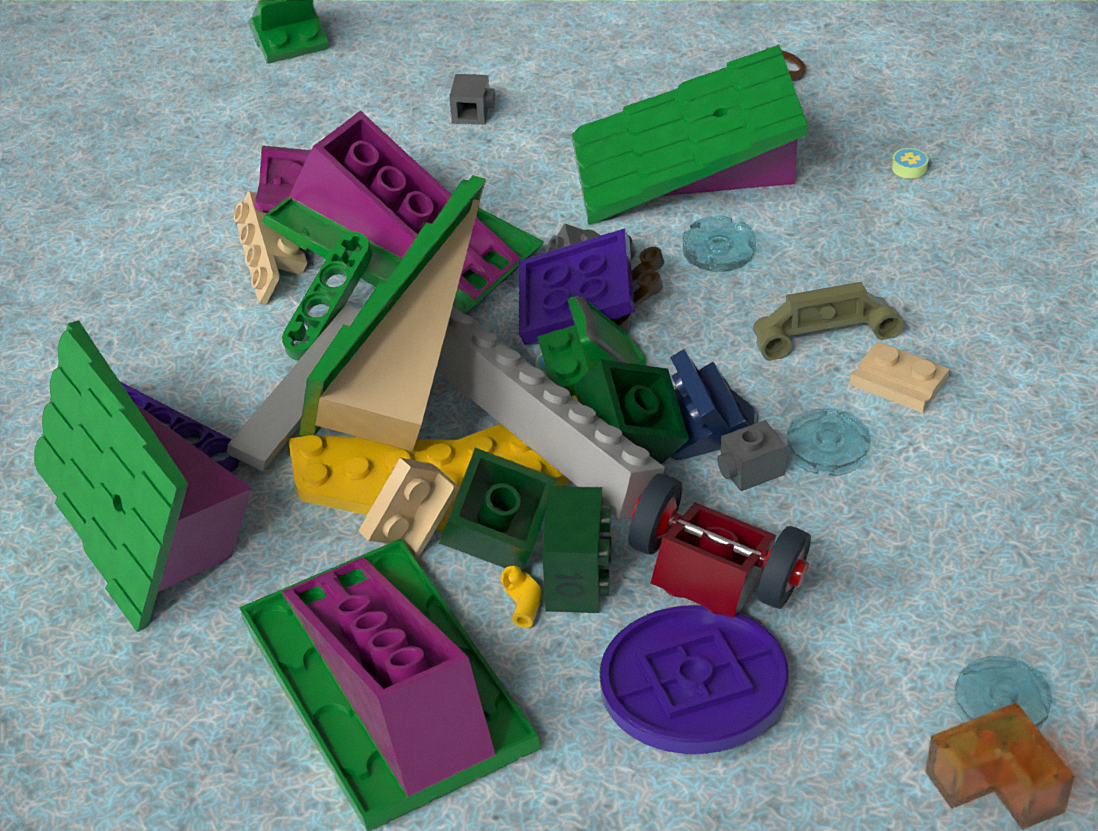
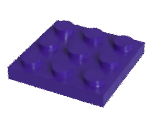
[519,228,635,345]

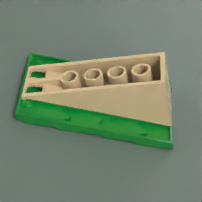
[299,175,487,451]

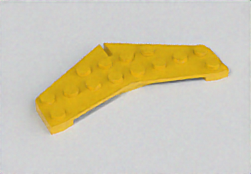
[288,395,578,531]

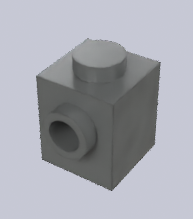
[449,74,495,125]
[717,420,787,491]

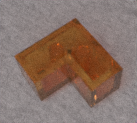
[925,702,1075,830]

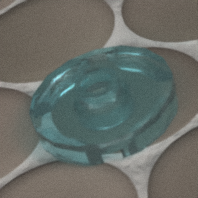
[682,216,756,272]
[787,408,871,476]
[953,656,1052,741]

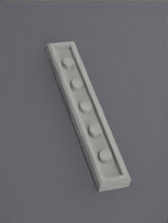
[227,304,360,471]

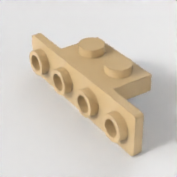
[234,191,308,304]

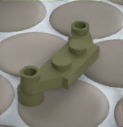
[753,282,904,361]

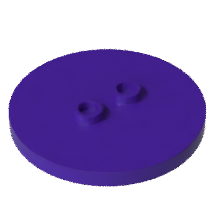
[600,605,789,754]

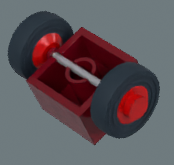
[628,473,811,619]

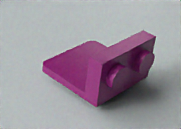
[255,145,311,213]

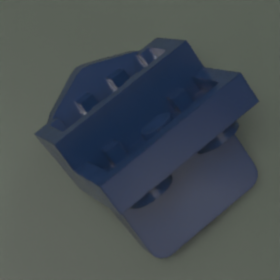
[670,349,758,460]

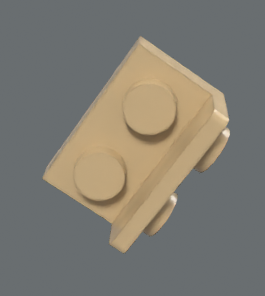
[358,458,459,558]

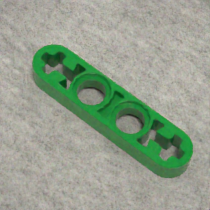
[282,231,372,361]

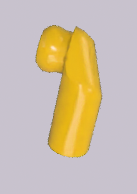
[500,565,542,628]

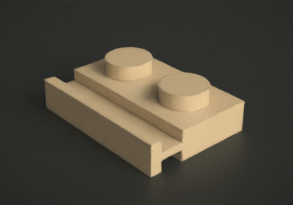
[850,341,950,413]

